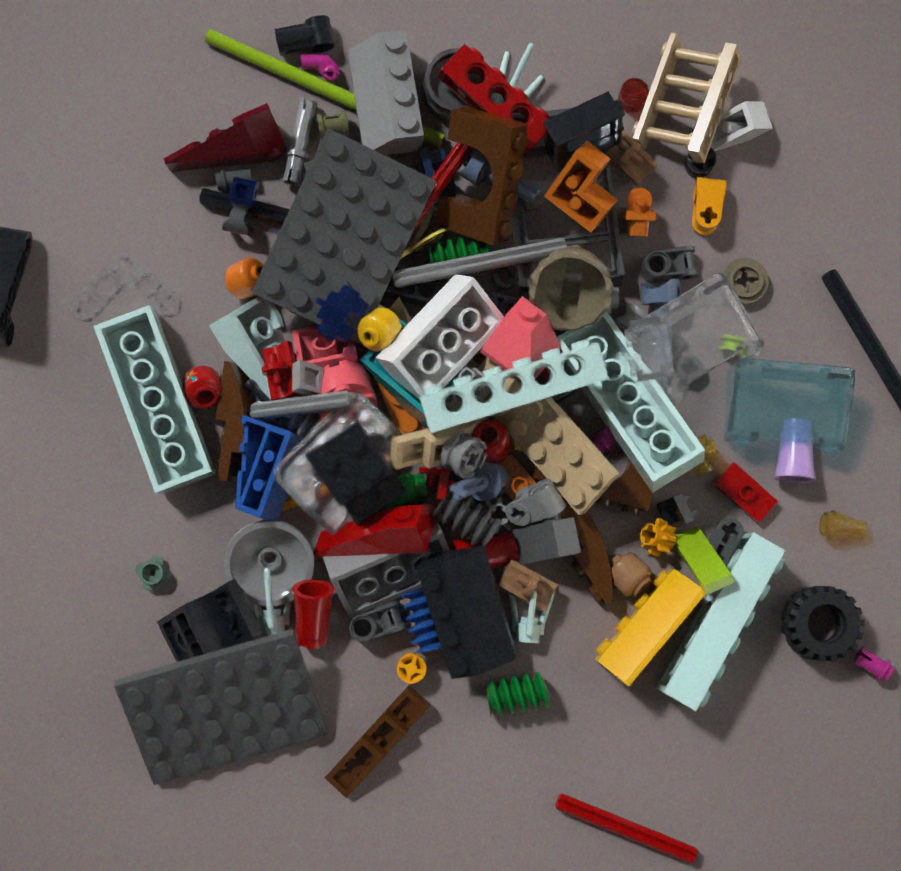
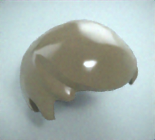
[529,247,613,331]

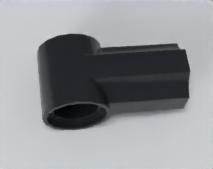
[275,15,335,56]

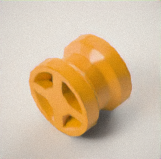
[396,653,427,684]

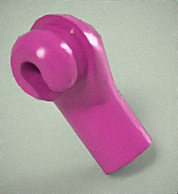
[301,54,340,81]

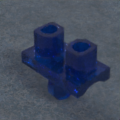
[314,284,369,343]

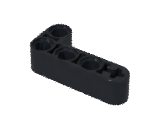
[0,227,32,347]

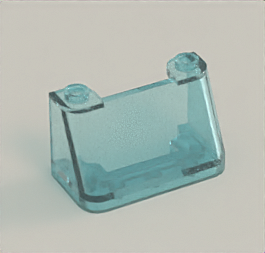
[724,358,855,455]

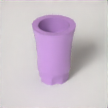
[774,418,816,483]

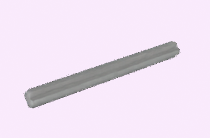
[392,238,567,288]

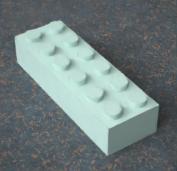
[94,305,217,495]
[556,312,705,493]
[656,532,785,711]

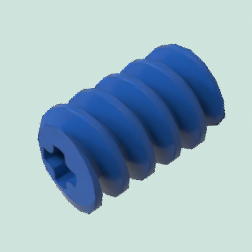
[401,590,441,654]

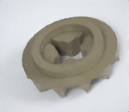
[721,258,769,305]

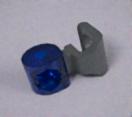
[222,177,259,236]

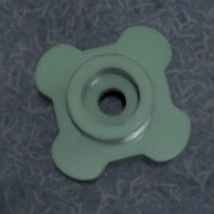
[135,556,171,591]

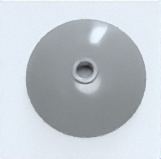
[224,520,314,606]

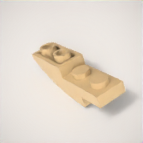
[390,416,488,470]

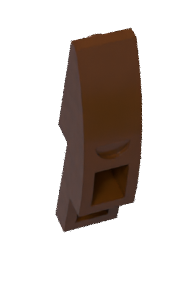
[215,361,256,483]
[559,494,612,605]

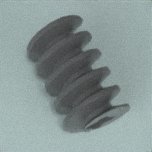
[432,491,501,547]

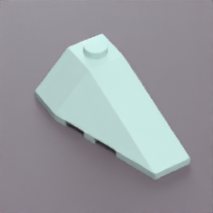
[209,296,306,418]

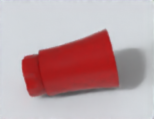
[452,533,519,569]
[292,579,334,649]

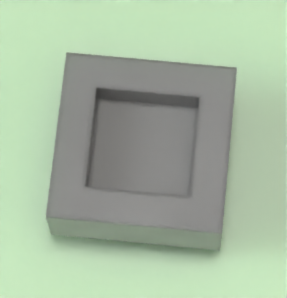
[292,360,324,396]

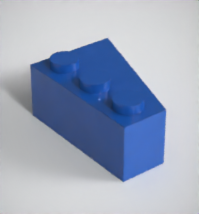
[235,415,308,521]

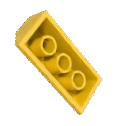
[595,569,705,686]

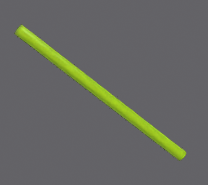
[205,29,445,148]

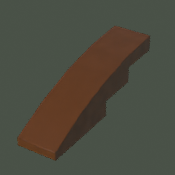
[325,685,431,798]

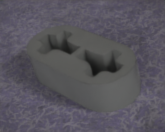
[708,518,744,565]

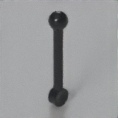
[245,379,290,429]

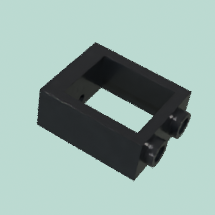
[543,91,625,173]

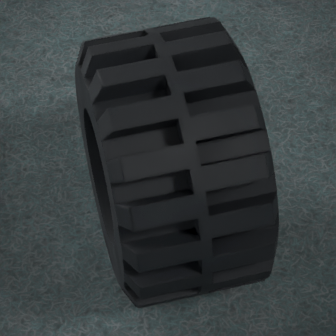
[781,586,864,662]

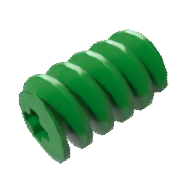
[429,237,489,273]
[486,672,550,718]

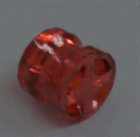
[618,78,649,113]

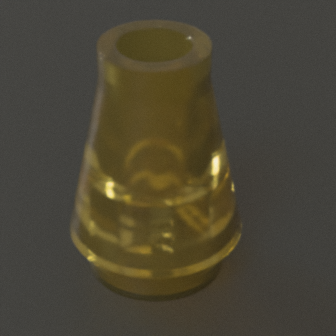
[819,510,867,540]

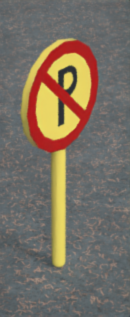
[400,229,448,259]

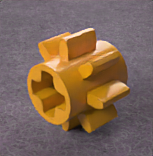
[640,518,677,557]

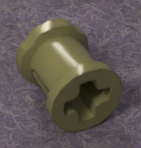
[317,110,350,140]

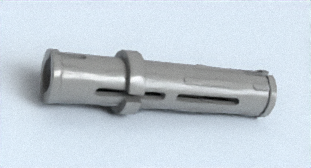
[282,97,318,186]

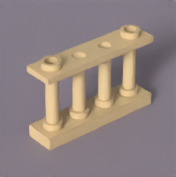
[632,32,742,164]

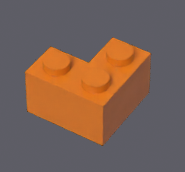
[544,141,618,233]

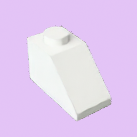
[710,101,773,151]

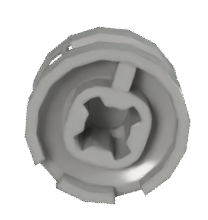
[441,431,487,479]

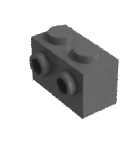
[513,514,581,565]

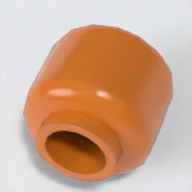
[225,257,264,300]

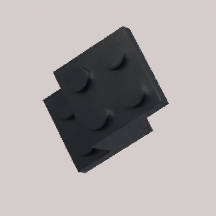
[306,420,407,525]
[157,579,262,662]

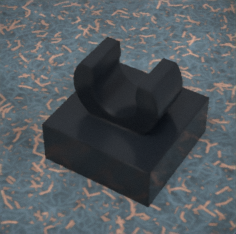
[656,493,697,528]

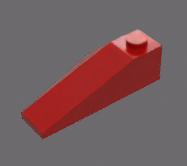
[313,504,438,557]

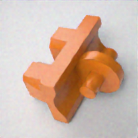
[621,187,656,237]

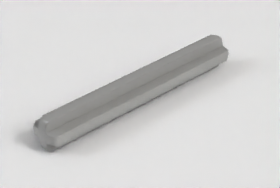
[250,391,354,420]

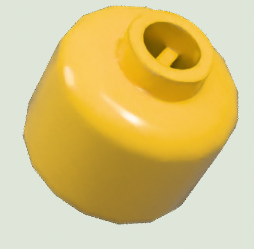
[357,307,402,352]

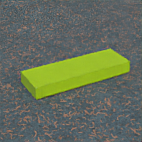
[674,525,734,595]

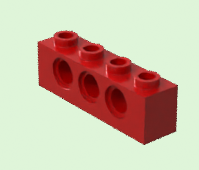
[438,43,550,157]

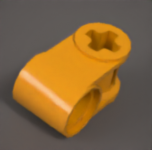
[691,177,726,236]

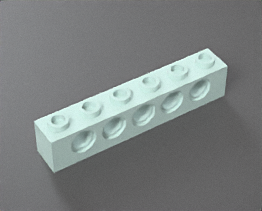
[419,339,609,433]

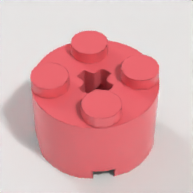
[318,360,378,429]

